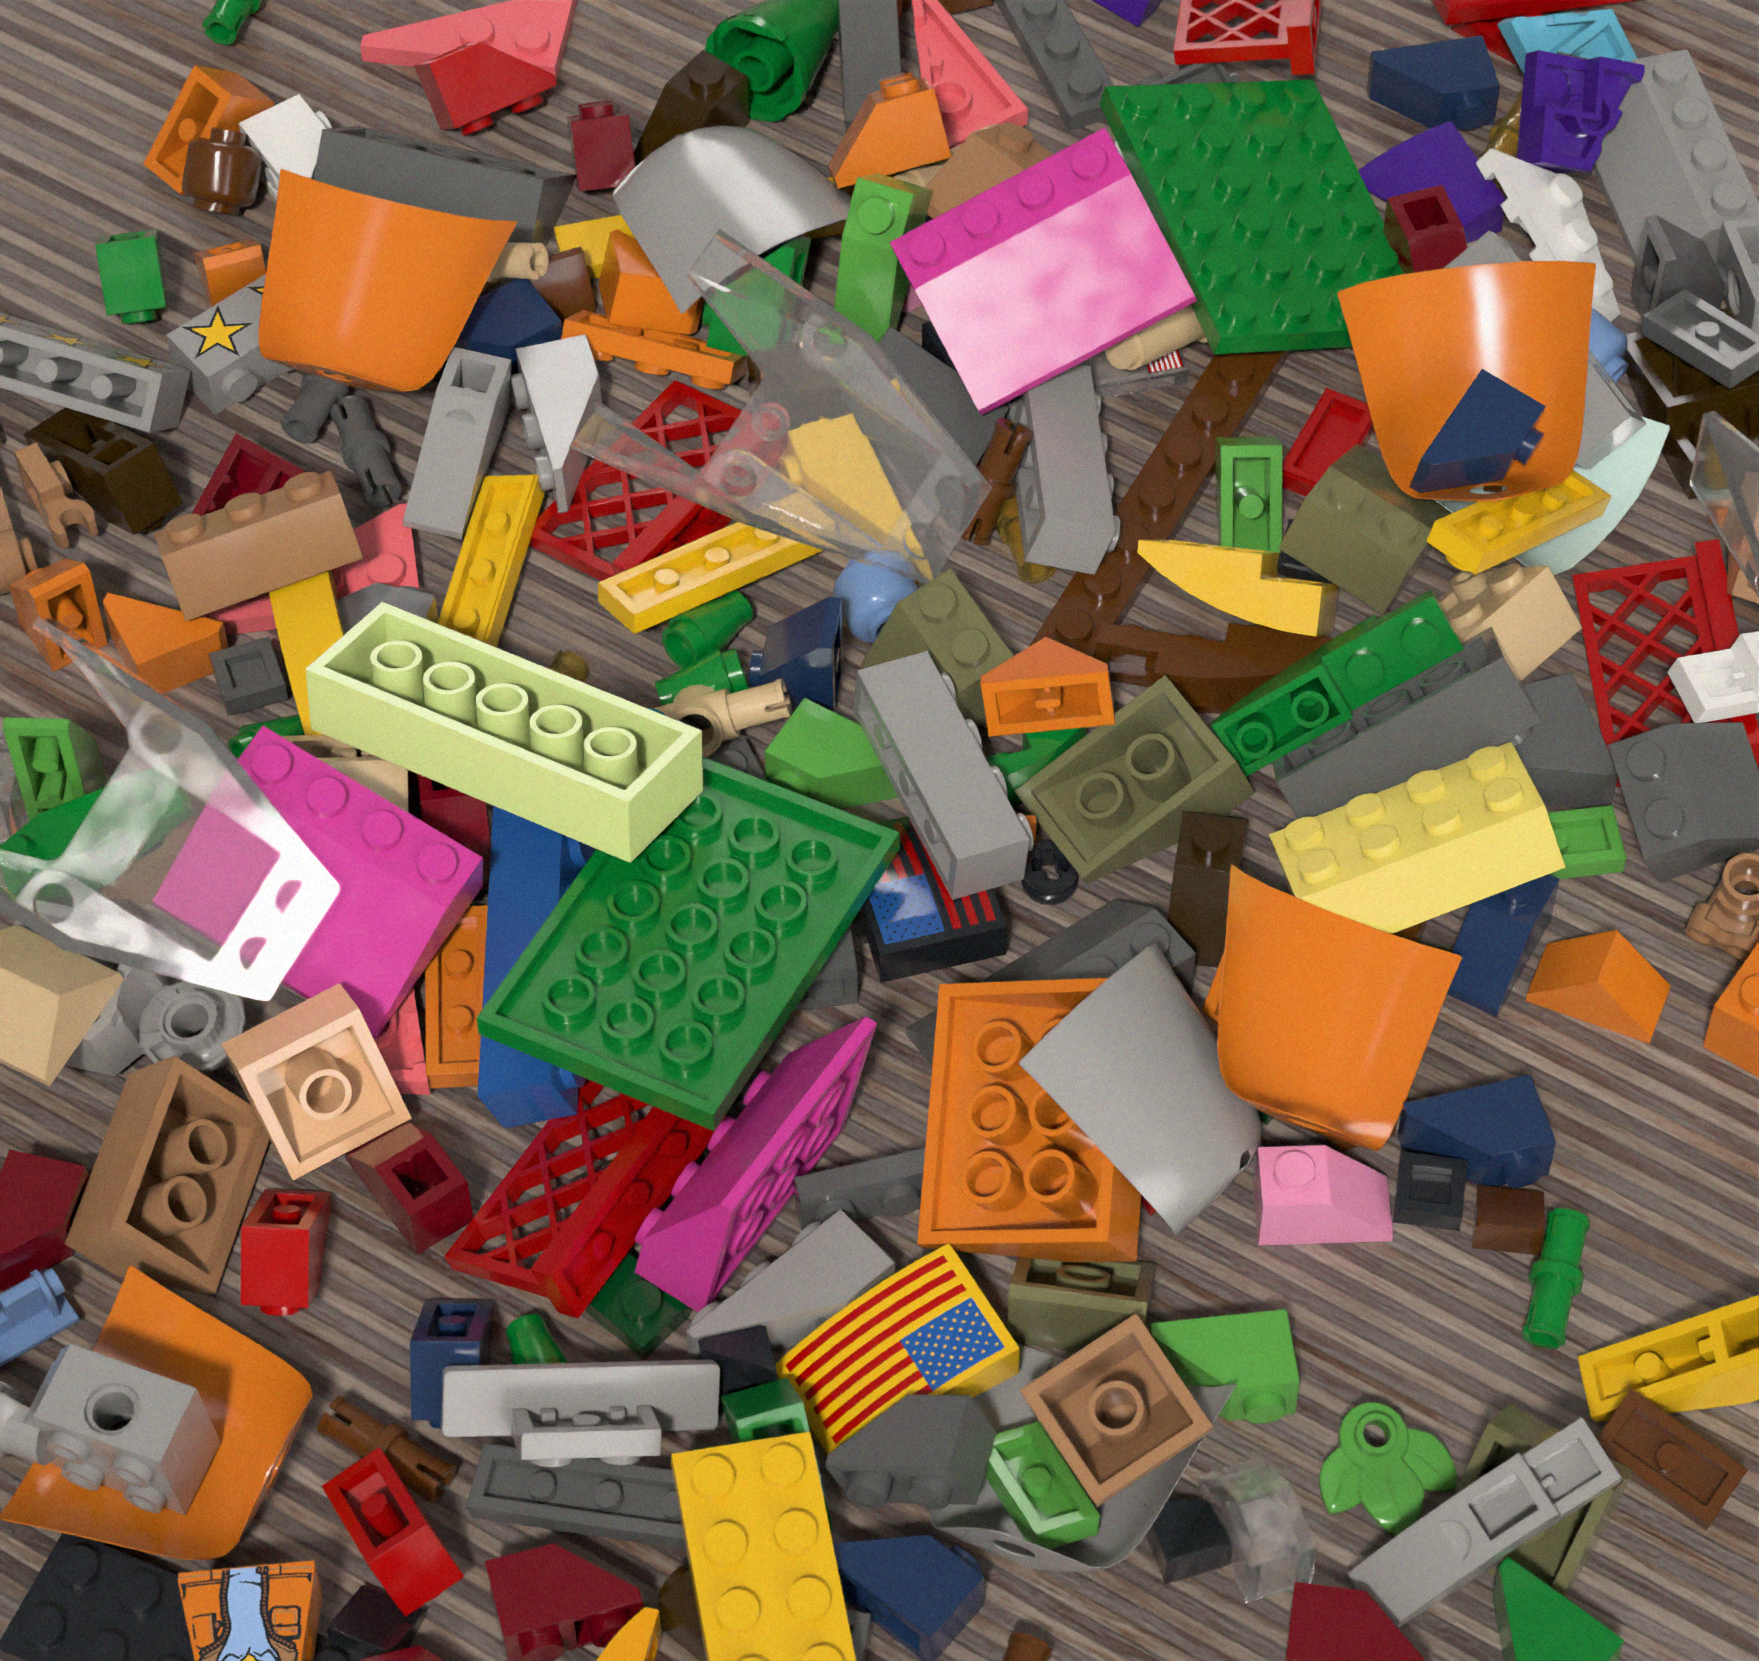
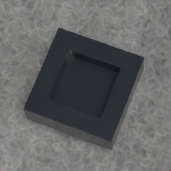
[1392,1151,1468,1231]

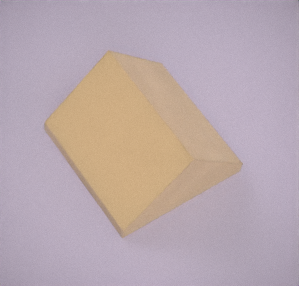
[0,925,124,1087]

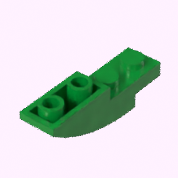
[1211,590,1464,777]

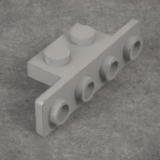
[441,1359,720,1467]

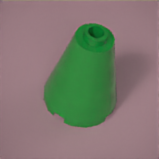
[705,0,838,122]

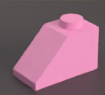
[1253,1145,1393,1246]

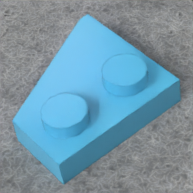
[1497,9,1637,75]

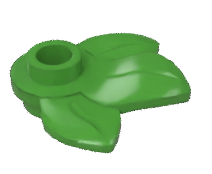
[1319,1402,1457,1537]

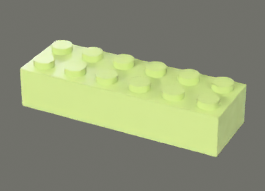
[306,602,703,863]

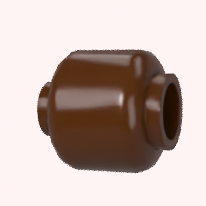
[182,127,262,215]

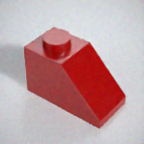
[240,1189,331,1316]
[321,1447,464,1617]

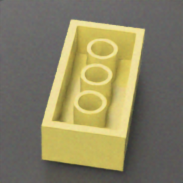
[1269,742,1565,934]

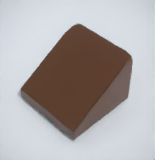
[528,247,596,326]
[1472,1185,1545,1256]

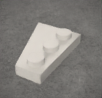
[1476,148,1620,322]

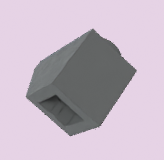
[825,1395,996,1509]

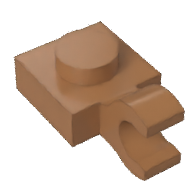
[14,443,98,549]

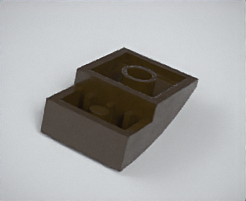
[1623,308,1759,500]

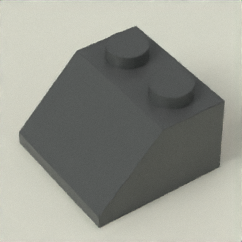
[1608,722,1759,883]

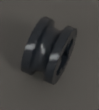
[1021,841,1078,905]

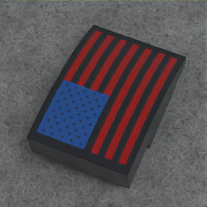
[856,816,1007,983]

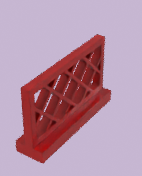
[1173,0,1322,75]
[529,380,787,581]
[1572,539,1759,787]
[444,1078,726,1319]

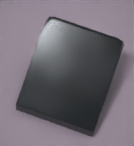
[327,1585,426,1657]

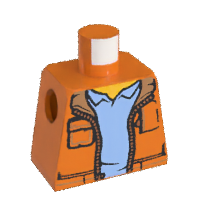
[178,1560,322,1661]

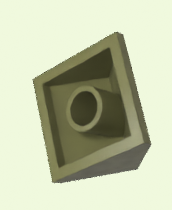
[1007,1257,1155,1352]

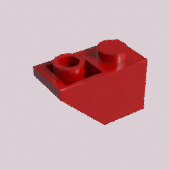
[414,42,557,136]

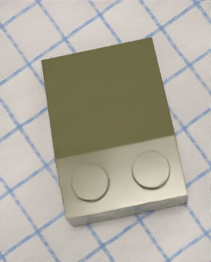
[1278,444,1452,614]
[1014,675,1255,884]

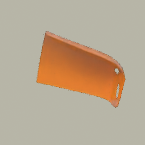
[258,169,517,392]
[1337,261,1596,501]
[1217,864,1462,1151]
[0,1265,312,1560]

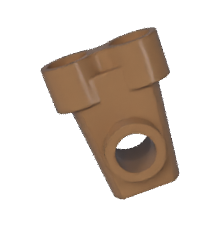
[1684,851,1759,962]

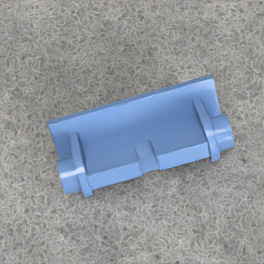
[0,1268,80,1367]

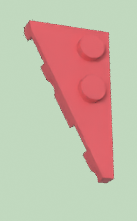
[360,0,577,82]
[911,0,1028,149]
[204,503,420,635]

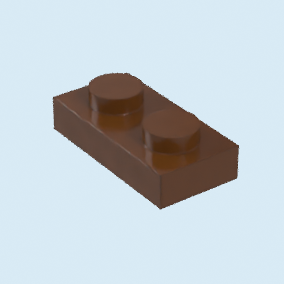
[1596,1389,1748,1530]

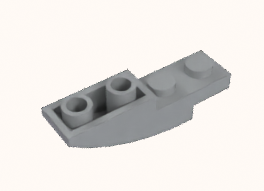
[1347,1417,1623,1628]

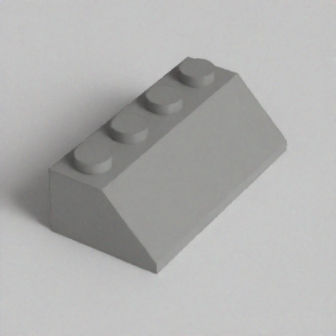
[1592,49,1759,265]

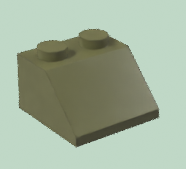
[861,568,1014,726]
[1453,1404,1634,1597]

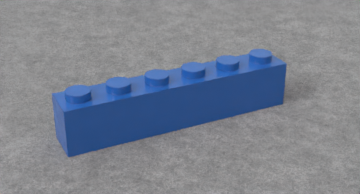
[477,806,594,1128]

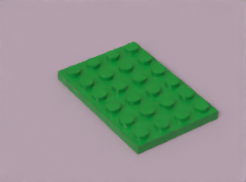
[1099,80,1404,354]
[477,757,900,1131]

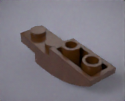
[1096,622,1332,714]

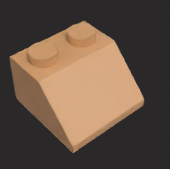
[221,983,412,1180]

